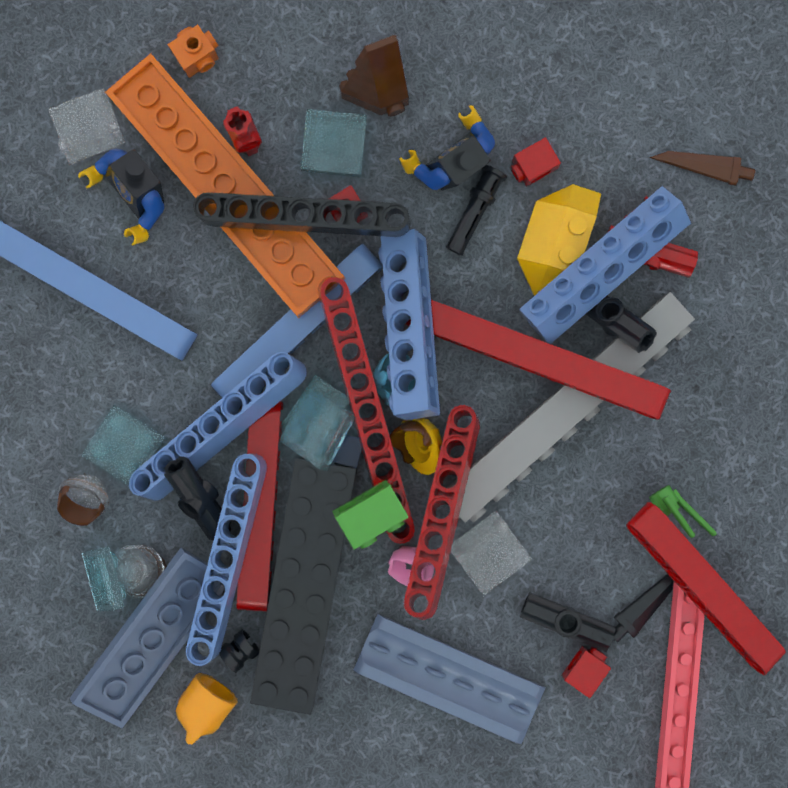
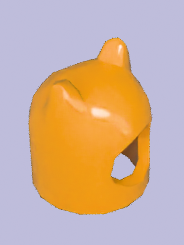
[176,673,238,745]

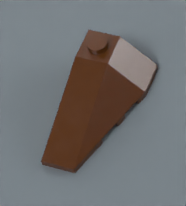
[339,34,409,117]

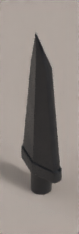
[613,574,674,643]

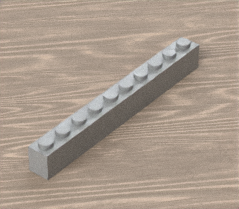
[447,292,695,523]

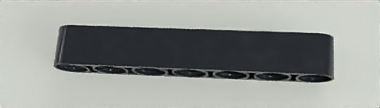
[193,192,411,237]

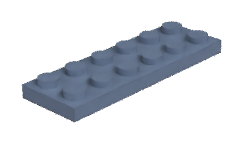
[70,547,225,728]

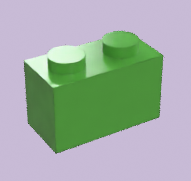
[332,480,409,549]

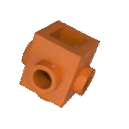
[167,24,219,78]

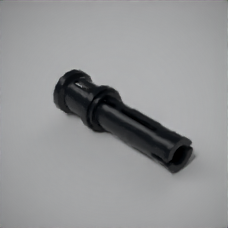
[445,165,507,256]

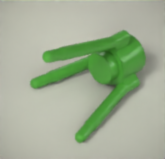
[648,485,717,538]

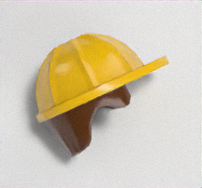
[390,418,442,475]

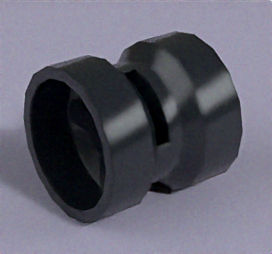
[219,629,260,673]

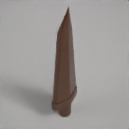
[649,151,755,186]

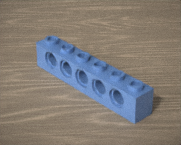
[519,186,691,344]
[378,229,440,421]

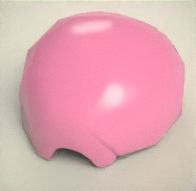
[388,546,434,586]

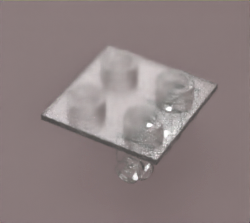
[48,88,126,165]
[451,511,533,596]

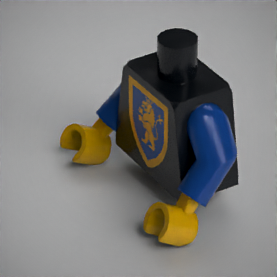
[399,105,495,191]
[78,148,165,246]

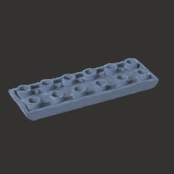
[353,613,546,744]

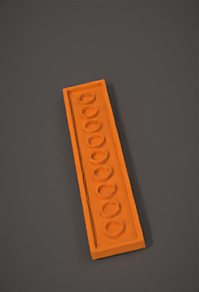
[105,53,345,318]

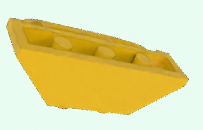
[517,184,601,296]

